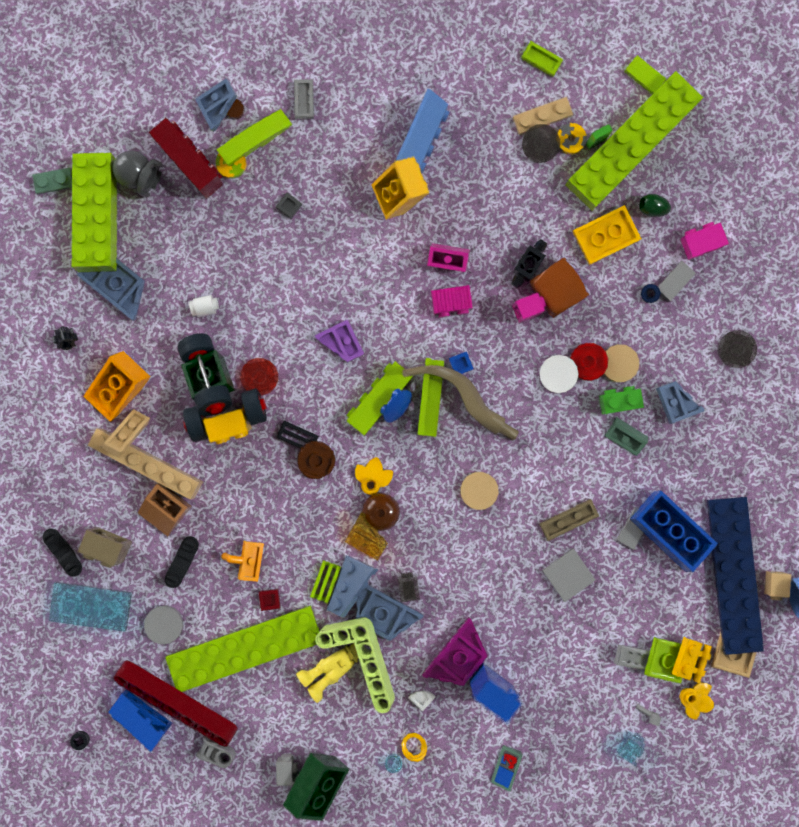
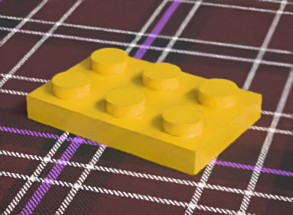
[572,205,641,265]

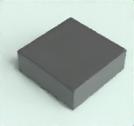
[276,192,302,219]

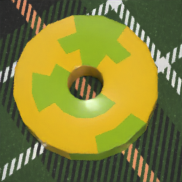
[215,153,247,179]

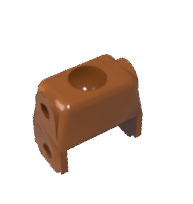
[529,257,590,318]

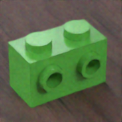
[599,386,644,414]

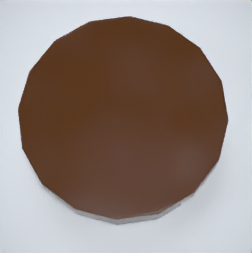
[297,441,336,479]

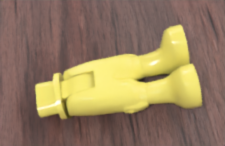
[296,643,359,703]

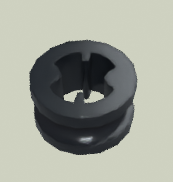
[70,731,90,750]

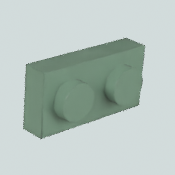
[32,167,72,195]

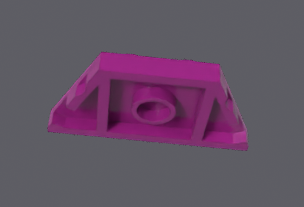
[422,617,488,686]

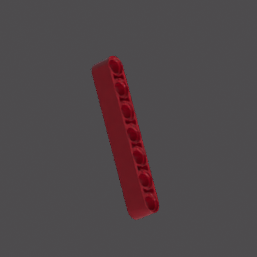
[113,660,238,747]

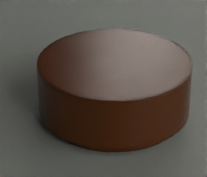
[227,99,245,119]

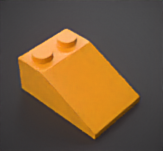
[83,351,151,422]

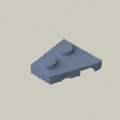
[195,79,237,132]
[656,381,705,424]

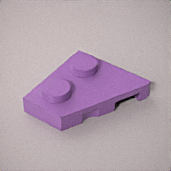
[315,319,364,363]

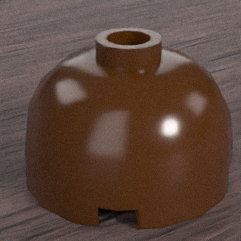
[362,492,400,531]

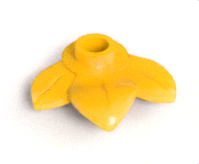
[355,457,393,495]
[679,682,714,720]

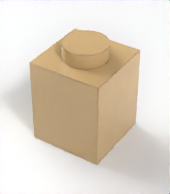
[764,571,791,600]

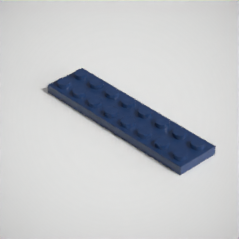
[707,497,764,655]

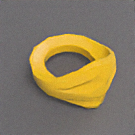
[402,733,427,762]

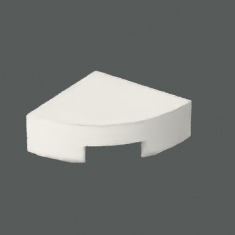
[408,691,436,711]

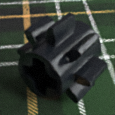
[52,326,78,350]

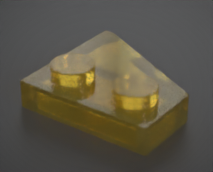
[345,512,388,561]

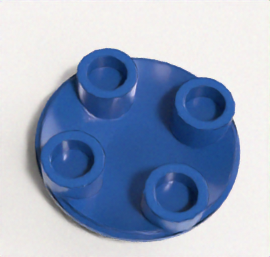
[380,389,412,423]

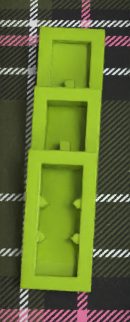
[216,109,292,167]

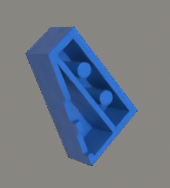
[108,689,172,752]

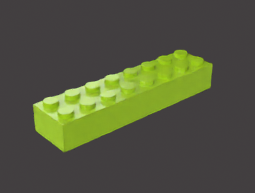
[565,71,704,211]

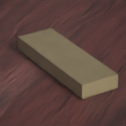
[539,499,599,541]

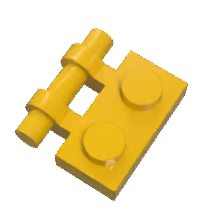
[672,637,712,683]

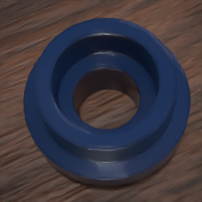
[641,284,661,303]

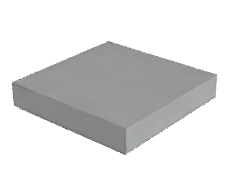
[542,548,596,602]

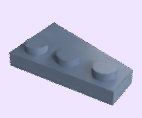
[326,556,379,617]

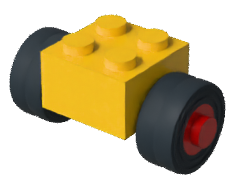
[183,388,267,445]

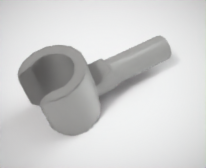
[636,704,661,726]

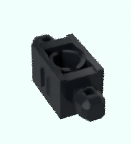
[511,239,547,289]

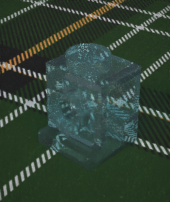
[616,731,646,766]

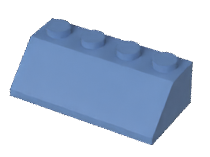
[396,89,450,174]

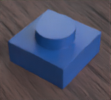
[449,351,474,374]

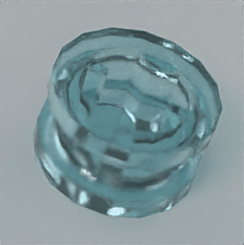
[385,753,402,773]

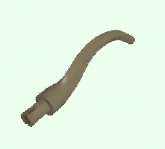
[402,365,519,441]

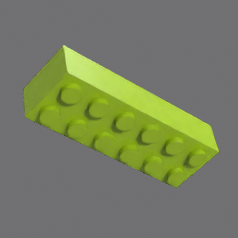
[72,153,117,272]

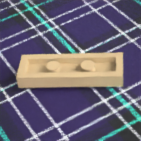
[513,97,573,135]
[102,409,150,458]

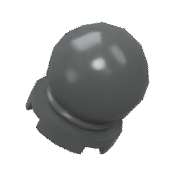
[112,150,163,198]

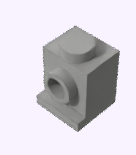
[276,754,297,786]

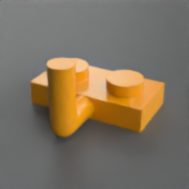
[221,541,264,582]

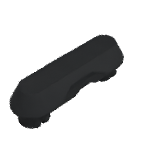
[43,528,82,577]
[165,536,199,588]

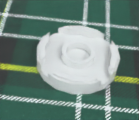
[540,355,579,393]

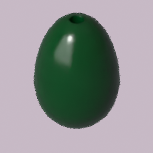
[639,194,671,217]

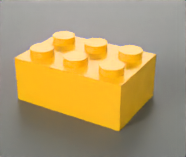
[371,157,429,220]

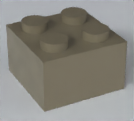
[77,527,132,568]

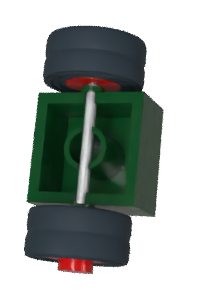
[177,333,235,416]

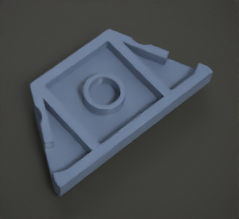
[77,258,145,321]
[356,584,424,641]

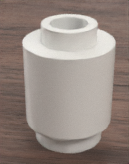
[189,295,219,317]

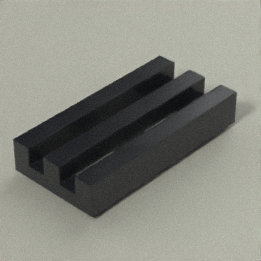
[276,420,319,449]

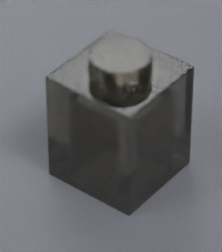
[398,572,420,602]

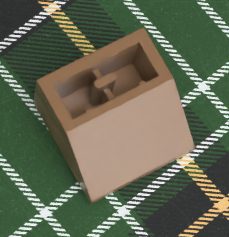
[138,483,192,537]

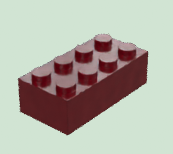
[148,117,224,199]

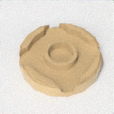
[604,345,639,382]
[460,472,499,510]

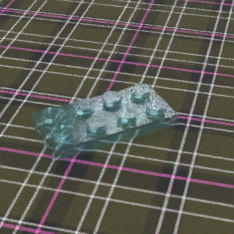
[49,582,132,632]

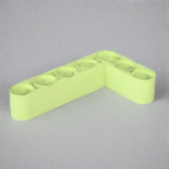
[315,617,395,713]

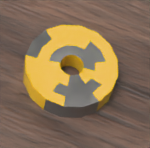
[556,123,587,155]

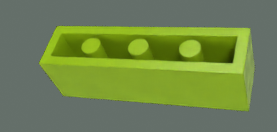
[346,361,413,436]

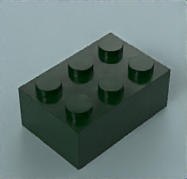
[283,753,349,821]

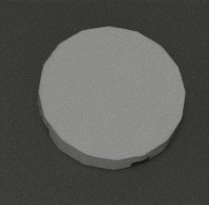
[144,605,184,644]

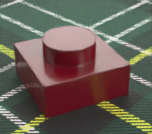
[259,588,281,611]

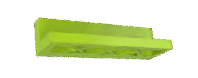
[417,358,444,437]

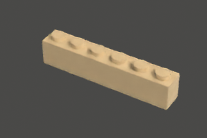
[87,428,203,500]

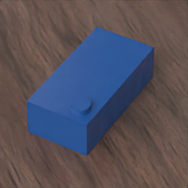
[630,490,718,572]
[469,663,522,723]

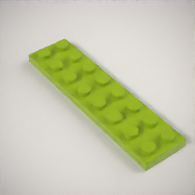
[165,605,320,692]

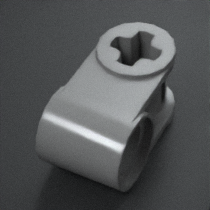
[196,736,236,768]

